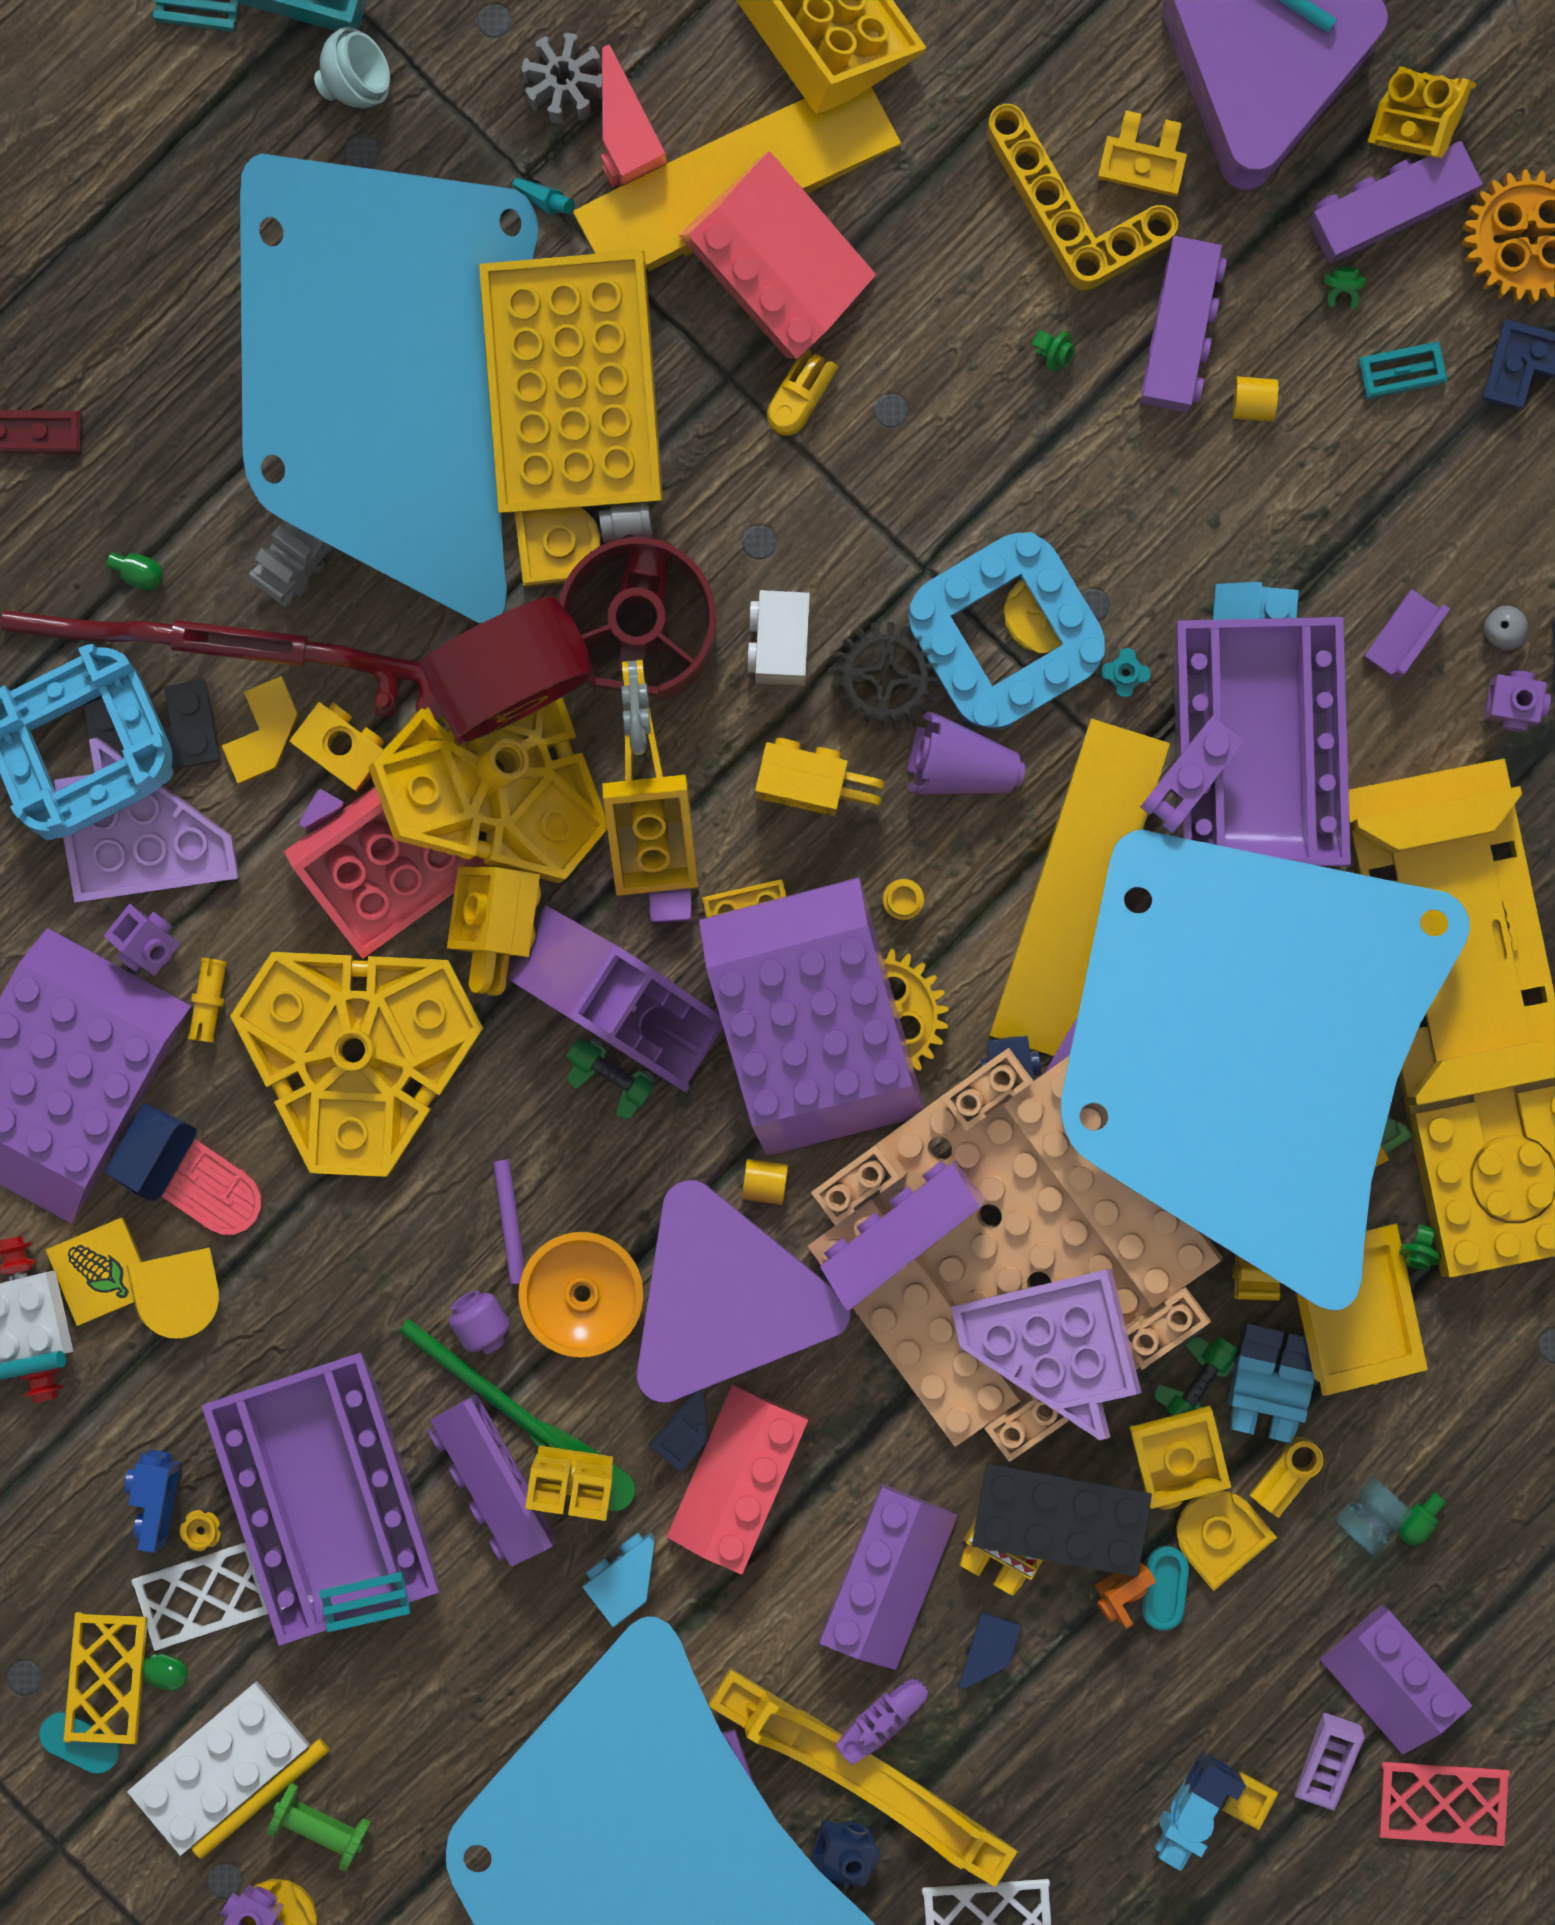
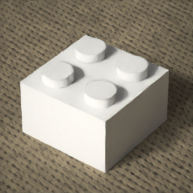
[748,590,810,686]

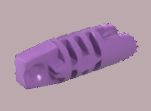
[835,1678,928,1765]

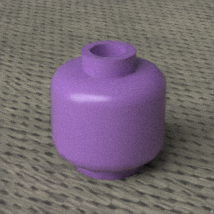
[448,1290,510,1354]

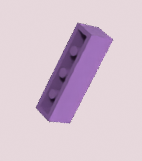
[1308,141,1483,264]
[1139,236,1227,413]

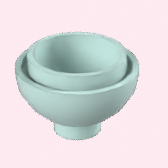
[314,27,390,109]

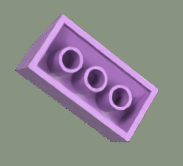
[820,1160,986,1311]
[428,1393,557,1567]
[819,1483,958,1670]

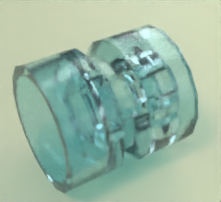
[1333,1477,1413,1557]

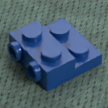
[124,1450,182,1553]

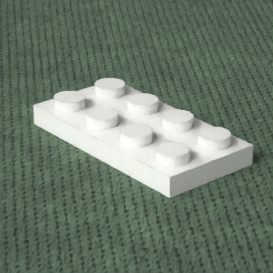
[127,1681,310,1856]

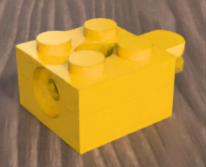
[755,738,885,817]
[447,867,541,996]

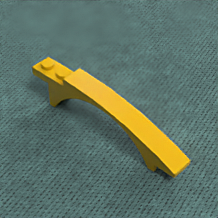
[708,1668,1017,1888]

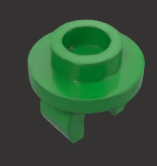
[1324,266,1366,309]
[1031,330,1075,372]
[1399,1225,1441,1270]

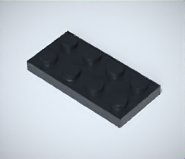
[971,1462,1152,1577]

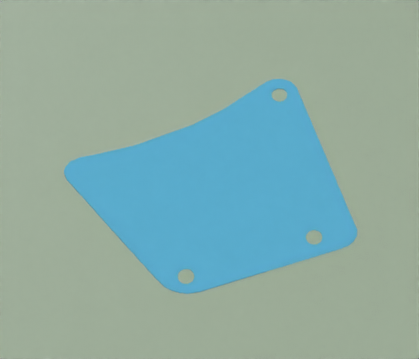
[240,153,538,623]
[1061,829,1470,1310]
[446,1616,876,1925]

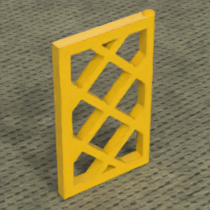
[63,1612,148,1744]

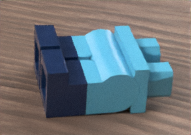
[1227,1323,1315,1443]
[1155,1750,1246,1871]

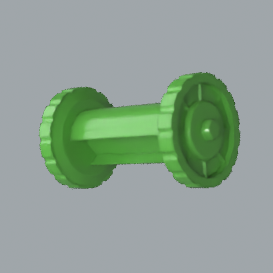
[266,1782,371,1872]

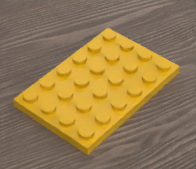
[479,250,663,513]

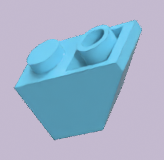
[583,1532,655,1627]

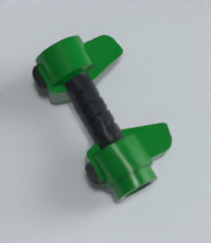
[565,1037,656,1119]
[1153,1336,1238,1415]

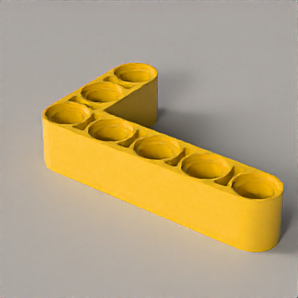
[987,104,1178,291]

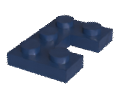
[1481,319,1555,411]

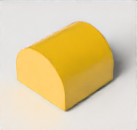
[1232,376,1278,422]
[742,1159,788,1205]

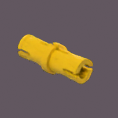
[188,957,228,1043]

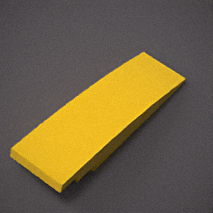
[573,87,901,272]
[989,718,1170,1056]

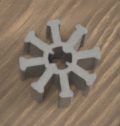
[522,33,602,124]
[248,523,332,607]

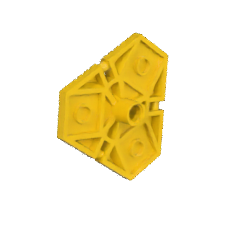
[368,698,607,883]
[230,952,484,1177]

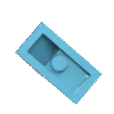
[1212,582,1299,620]

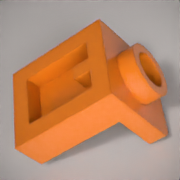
[1094,1562,1156,1629]

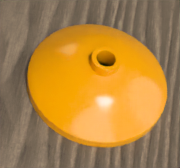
[518,1232,644,1357]

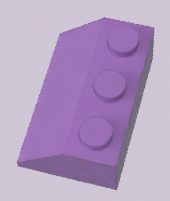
[1320,1605,1472,1755]

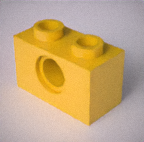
[289,702,385,794]

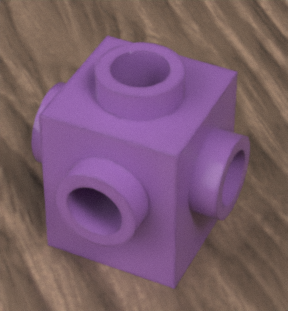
[1484,671,1551,732]
[104,904,180,976]
[220,1884,284,1925]

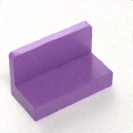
[1362,589,1450,681]

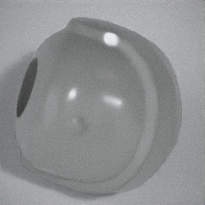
[1484,606,1528,650]

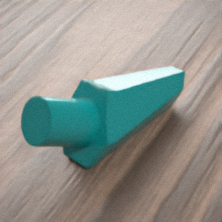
[512,178,575,215]

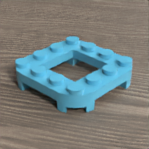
[909,532,1105,730]
[0,644,173,840]

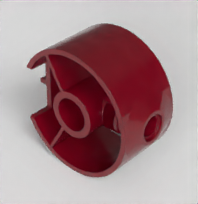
[559,536,717,701]
[418,596,594,745]

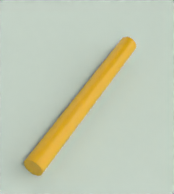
[191,1738,330,1859]

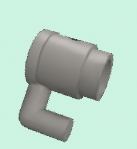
[599,502,653,543]

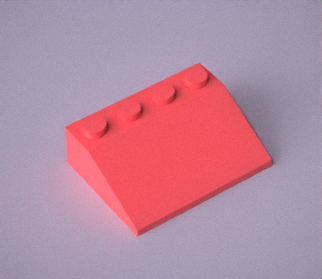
[679,151,876,359]
[284,786,491,959]

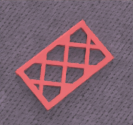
[1379,1762,1510,1846]

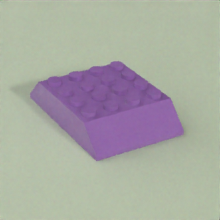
[1173,617,1351,866]
[699,877,925,1156]
[0,928,193,1224]
[201,1352,439,1646]

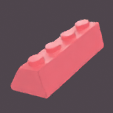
[667,1384,808,1575]

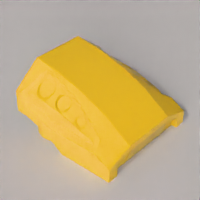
[1368,66,1477,159]

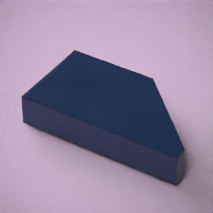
[649,1389,708,1473]
[958,1612,1021,1689]

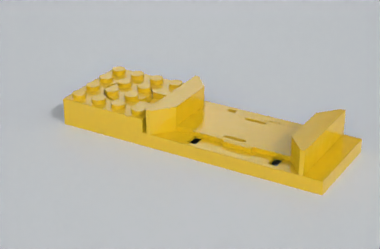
[1348,758,1555,1278]

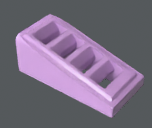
[1295,1713,1365,1811]

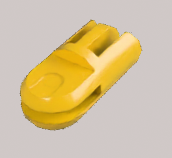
[767,349,839,436]

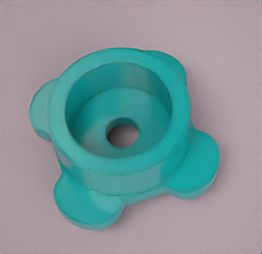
[1101,648,1151,697]

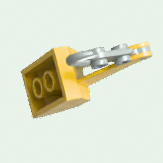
[602,660,698,896]

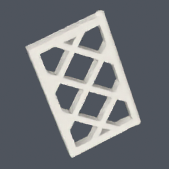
[131,1542,268,1651]
[921,1879,1051,1925]

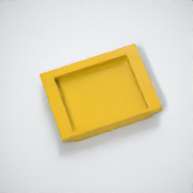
[1296,1224,1428,1396]

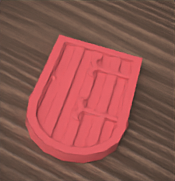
[161,1139,262,1235]

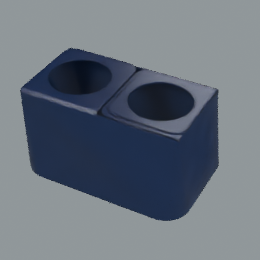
[104,1103,197,1201]

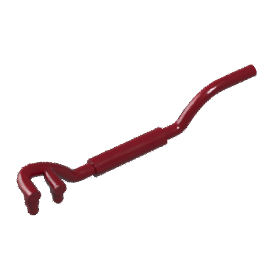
[1,610,432,717]

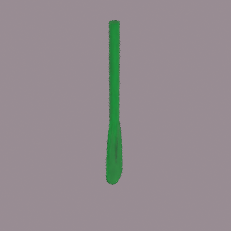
[398,1318,635,1511]

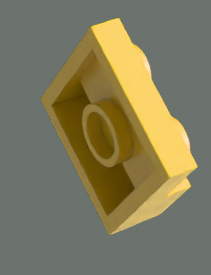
[1129,1406,1231,1510]

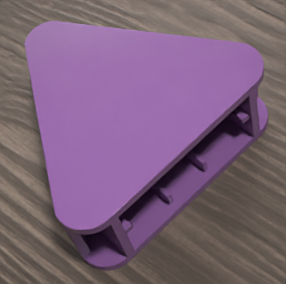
[1161,0,1388,190]
[507,905,724,1093]
[637,1180,850,1402]

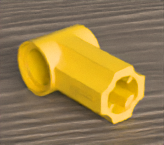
[1249,1436,1323,1518]

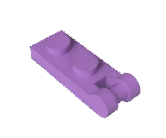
[1140,716,1245,833]

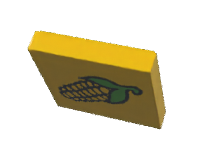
[46,1217,143,1326]

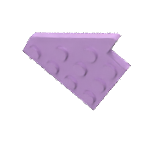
[54,738,240,903]
[951,1269,1141,1440]

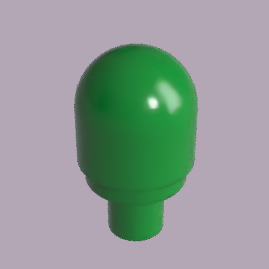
[106,552,164,591]
[1398,1492,1447,1546]
[131,1654,188,1691]

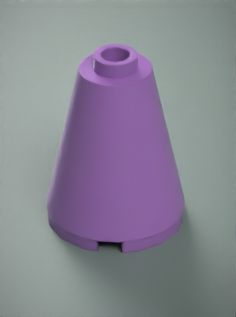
[907,712,1025,794]

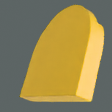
[515,507,601,588]
[126,1247,219,1339]
[1176,1490,1277,1591]

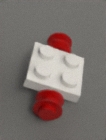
[0,1236,73,1403]

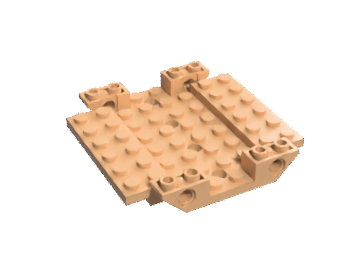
[808,1048,1223,1462]

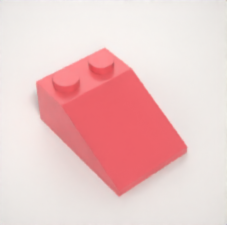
[600,44,667,188]

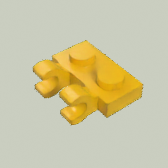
[1097,110,1187,197]

